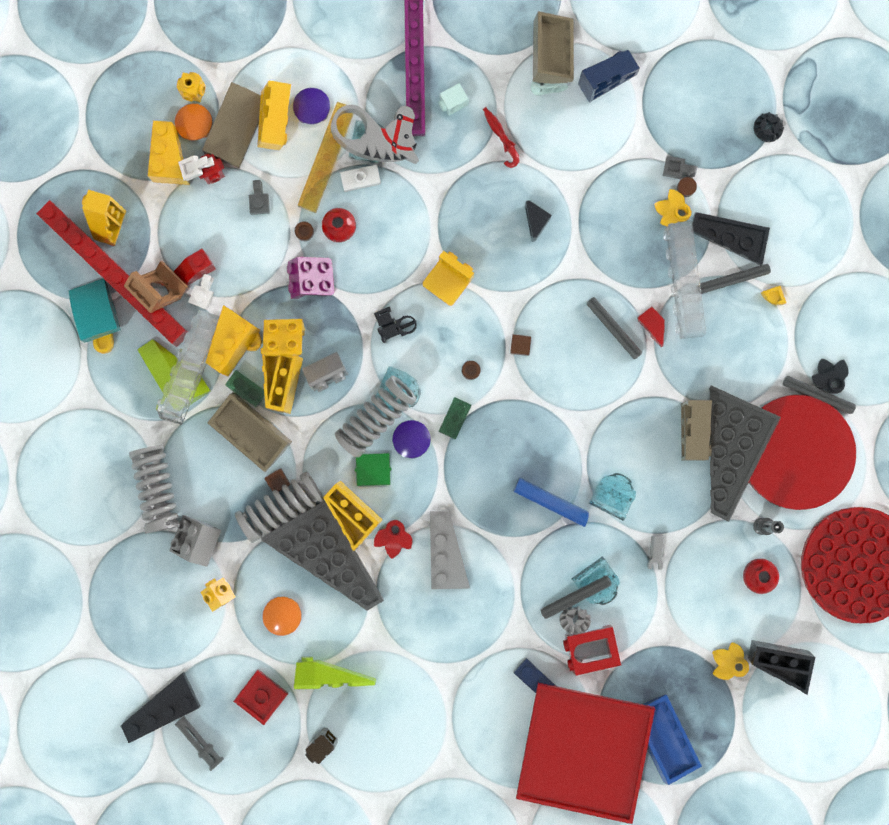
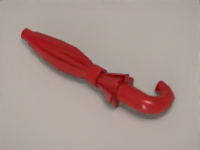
[483,107,520,168]

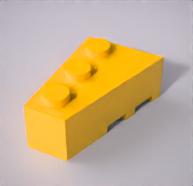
[260,348,303,414]

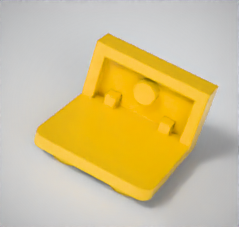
[422,250,474,306]
[263,319,305,356]

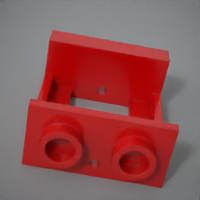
[563,625,622,676]

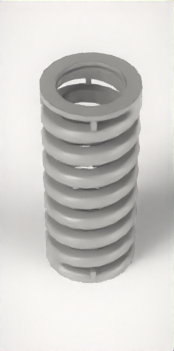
[335,376,417,458]
[129,445,180,534]
[235,471,324,543]

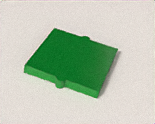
[354,453,392,486]

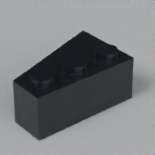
[748,640,816,695]

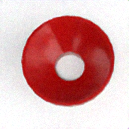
[322,208,356,242]
[743,558,779,594]

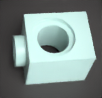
[438,83,469,116]

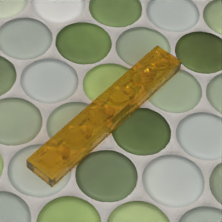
[298,102,354,213]

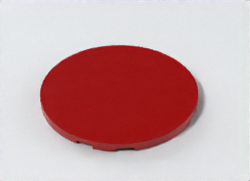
[749,395,856,510]
[801,507,889,624]

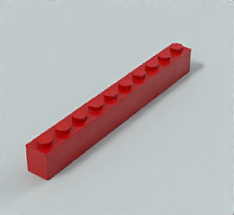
[36,200,190,347]

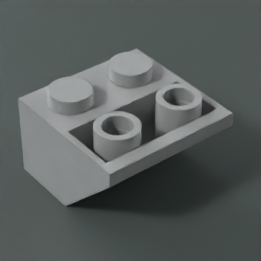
[303,352,348,392]
[169,515,222,567]

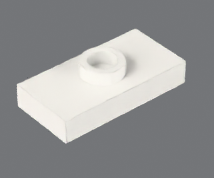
[340,165,381,192]

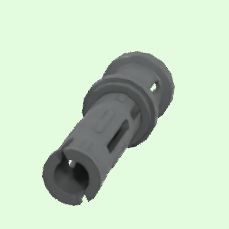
[753,518,784,535]
[175,716,224,771]

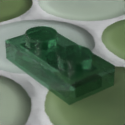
[225,370,265,408]
[438,397,472,440]

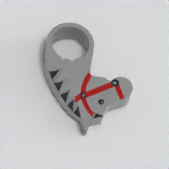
[331,105,419,164]

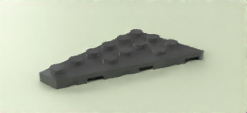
[709,385,781,522]
[261,501,384,611]

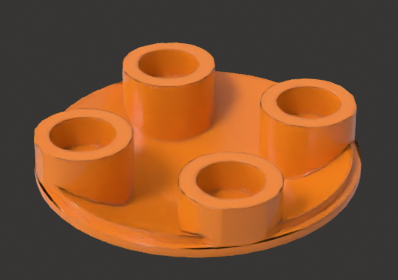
[175,104,212,140]
[263,597,301,636]

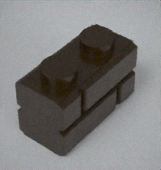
[305,727,338,764]

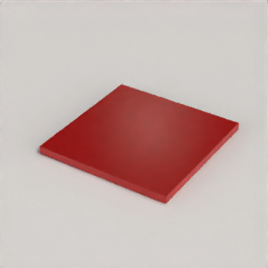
[516,683,655,824]

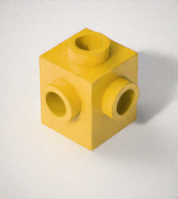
[177,72,206,102]
[200,577,235,612]

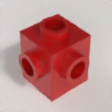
[199,154,225,185]

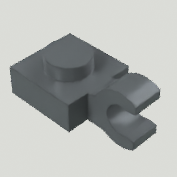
[662,156,698,179]
[249,180,270,215]

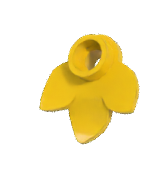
[654,189,691,227]
[712,642,749,680]

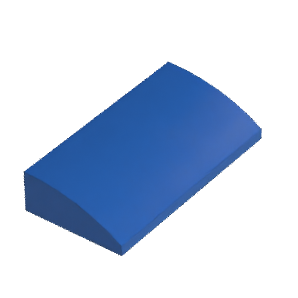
[513,477,589,527]
[643,694,702,785]

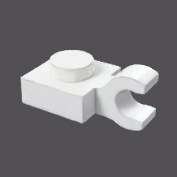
[178,155,215,181]
[188,274,214,310]

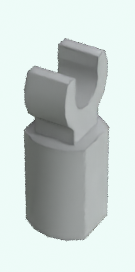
[647,536,664,570]

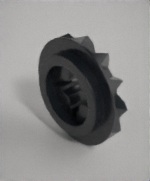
[753,112,784,142]

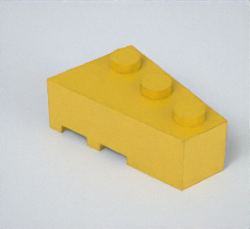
[257,80,291,150]
[148,120,190,185]
[82,189,126,246]
[205,305,260,377]
[323,481,383,551]

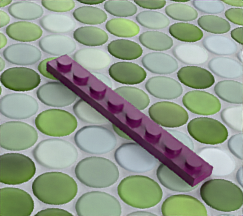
[404,0,425,136]

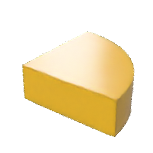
[761,286,786,305]

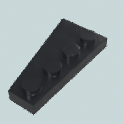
[690,212,770,266]
[121,672,201,743]

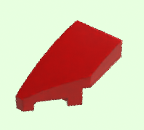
[637,306,665,348]

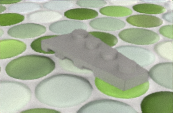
[430,511,470,589]

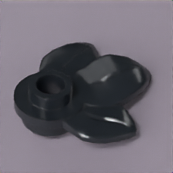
[812,359,849,394]

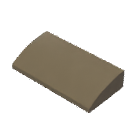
[533,11,574,84]
[202,82,260,168]
[207,393,292,472]

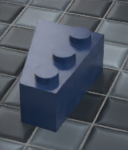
[578,50,640,103]

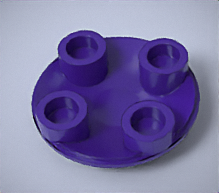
[293,88,330,124]
[392,420,431,458]

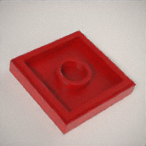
[233,669,289,725]

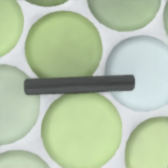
[697,264,771,294]
[587,297,642,359]
[782,376,856,414]
[541,575,612,619]

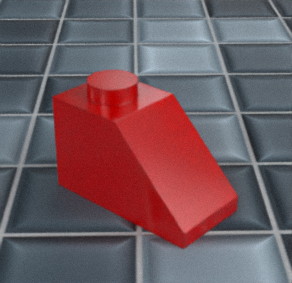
[173,248,216,286]

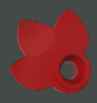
[374,520,412,559]

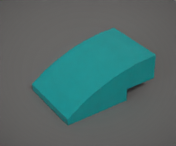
[68,278,121,343]

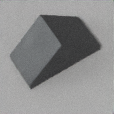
[525,200,552,242]

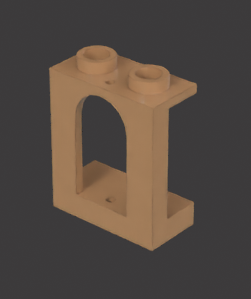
[124,261,188,313]

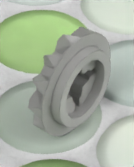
[559,606,591,634]

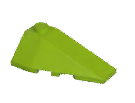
[137,339,211,412]
[294,656,376,689]

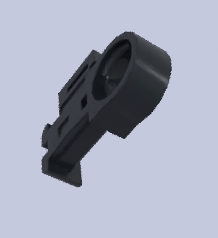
[374,306,417,343]

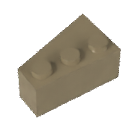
[681,400,712,461]

